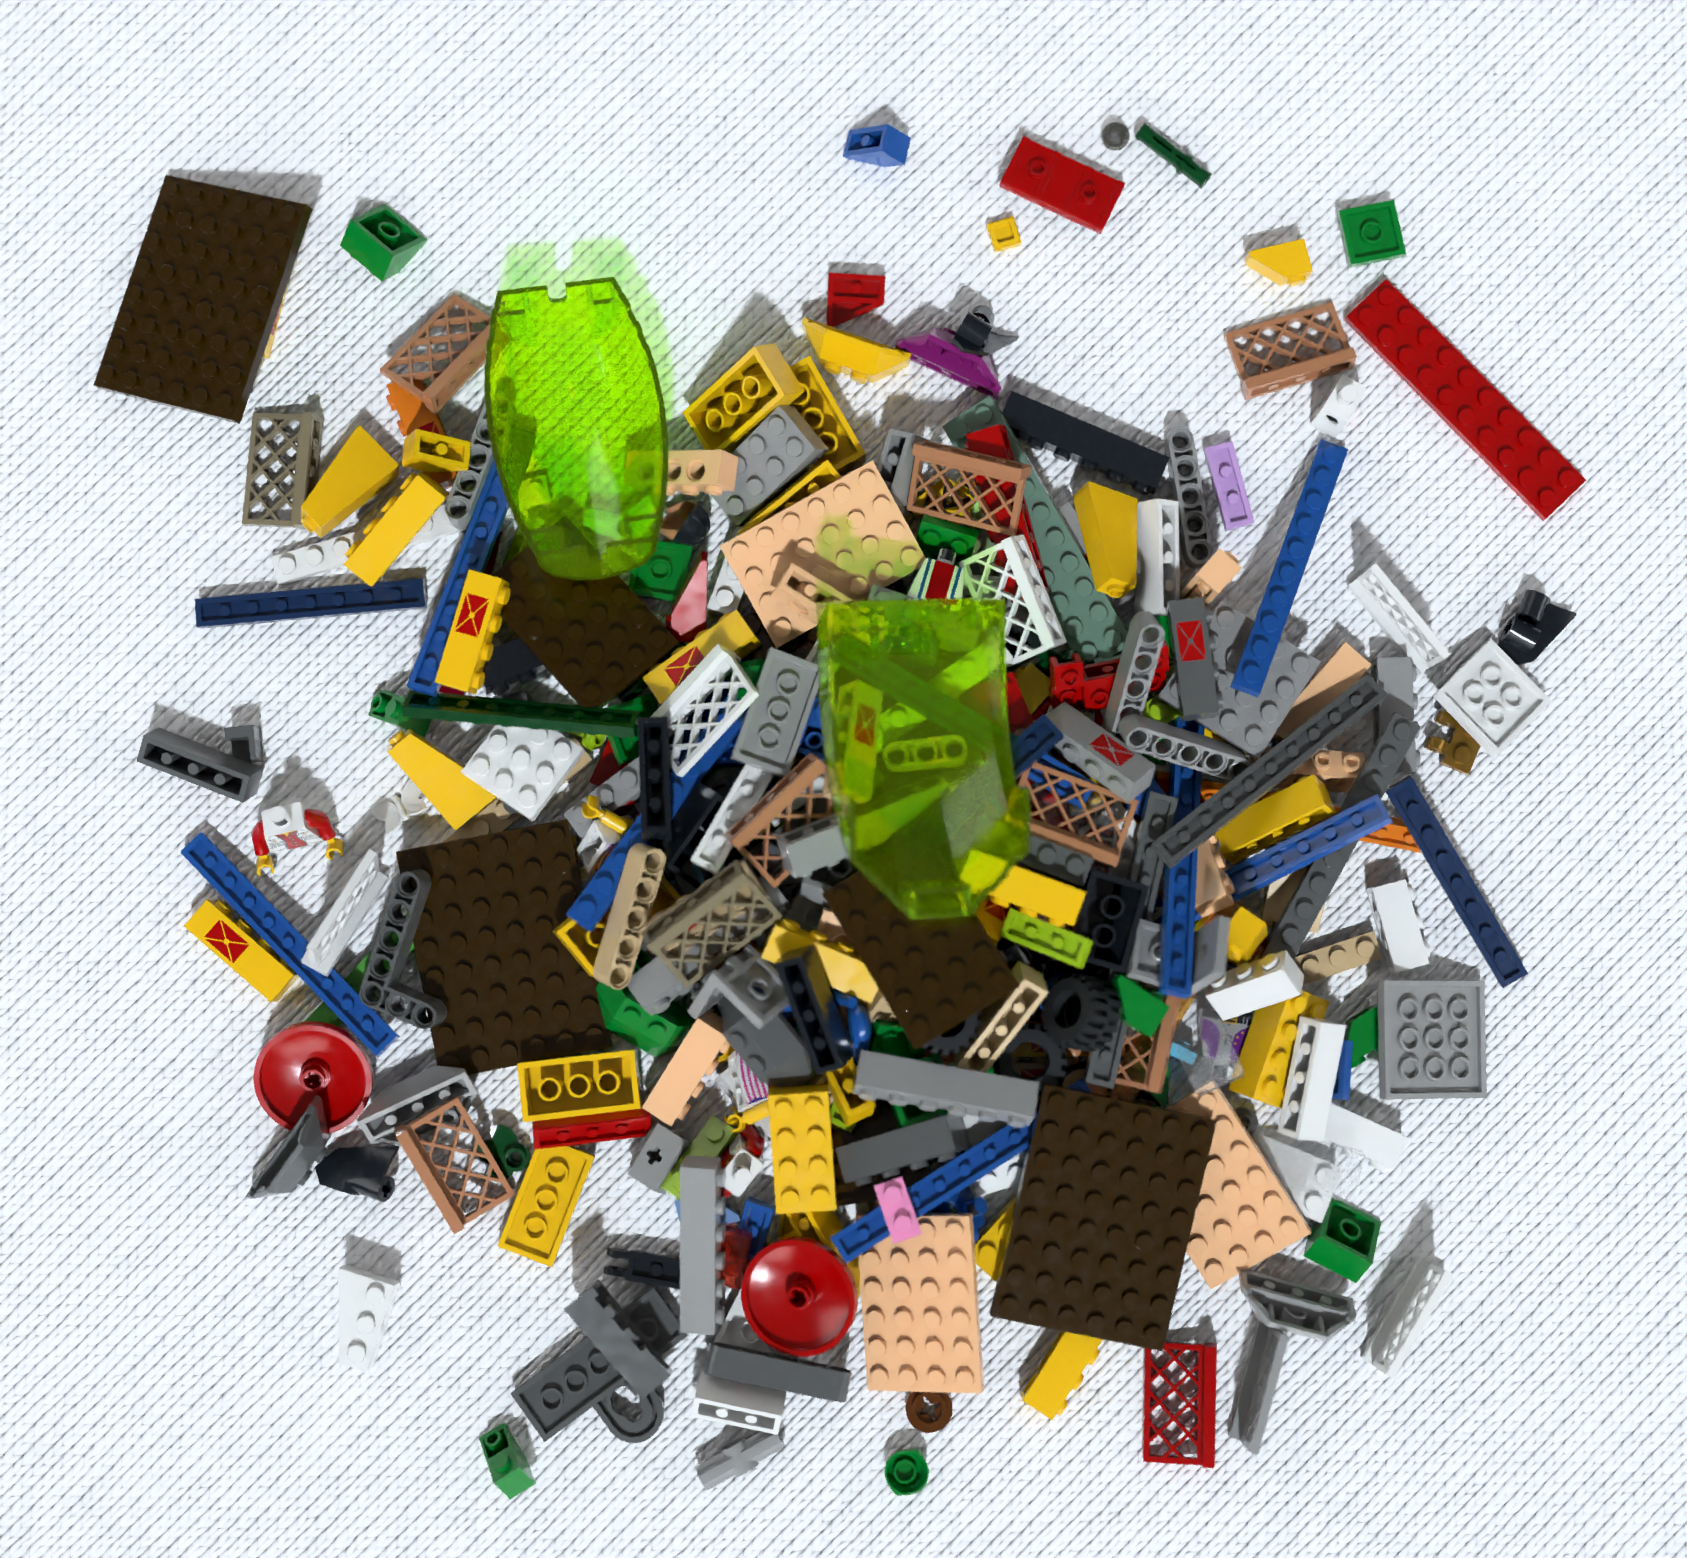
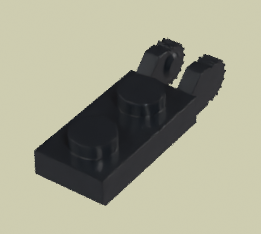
[603,1248,680,1289]

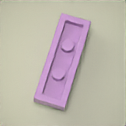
[1203,441,1255,531]

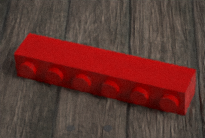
[965,424,1050,603]

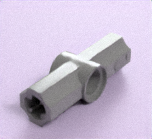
[695,1431,785,1490]

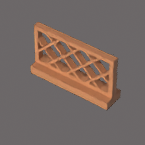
[380,293,509,415]
[1224,302,1357,400]
[906,440,1032,536]
[724,753,859,889]
[1003,763,1139,868]
[1115,981,1182,1093]
[394,1095,515,1235]

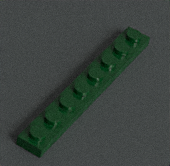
[402,690,640,738]

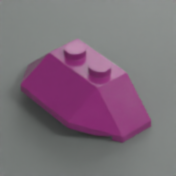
[895,327,1001,400]

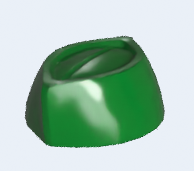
[885,1447,929,1495]

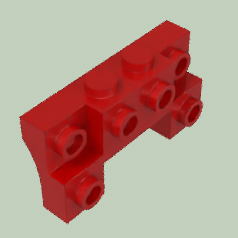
[1049,639,1169,711]

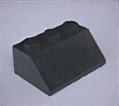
[654,782,736,889]
[1070,869,1150,973]

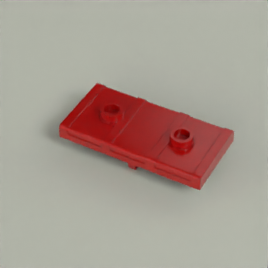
[999,136,1126,235]

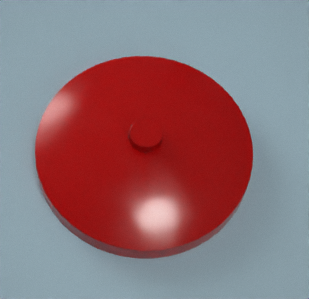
[253,1021,373,1134]
[741,1237,858,1357]

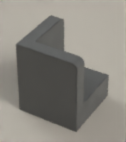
[224,725,263,763]

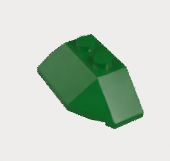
[596,970,697,1057]

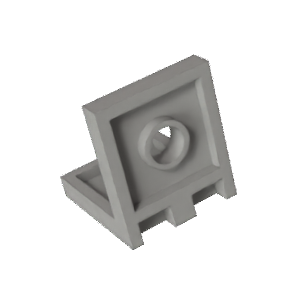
[1126,915,1230,996]
[687,944,790,1029]

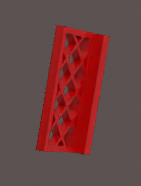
[1143,1342,1217,1469]

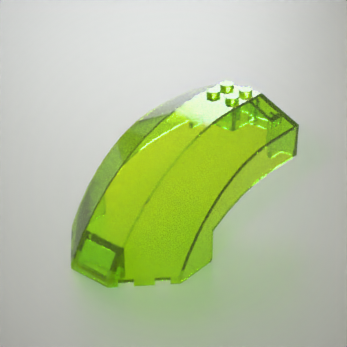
[817,597,1030,919]

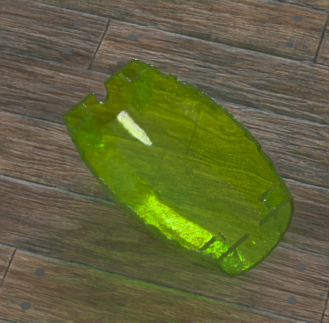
[484,277,668,580]

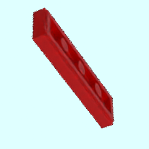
[532,1109,651,1150]

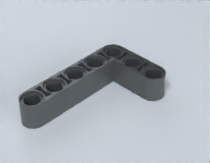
[359,869,447,1029]

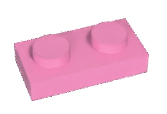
[874,1176,922,1244]

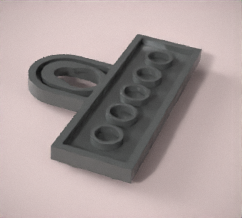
[510,1286,689,1443]

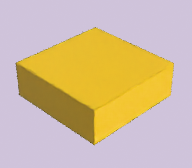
[986,216,1022,253]

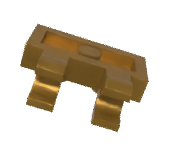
[1424,709,1480,775]

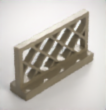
[242,412,324,530]
[641,860,782,988]

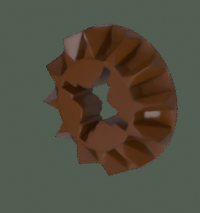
[906,1392,953,1433]

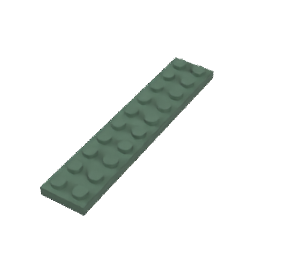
[942,395,1128,665]

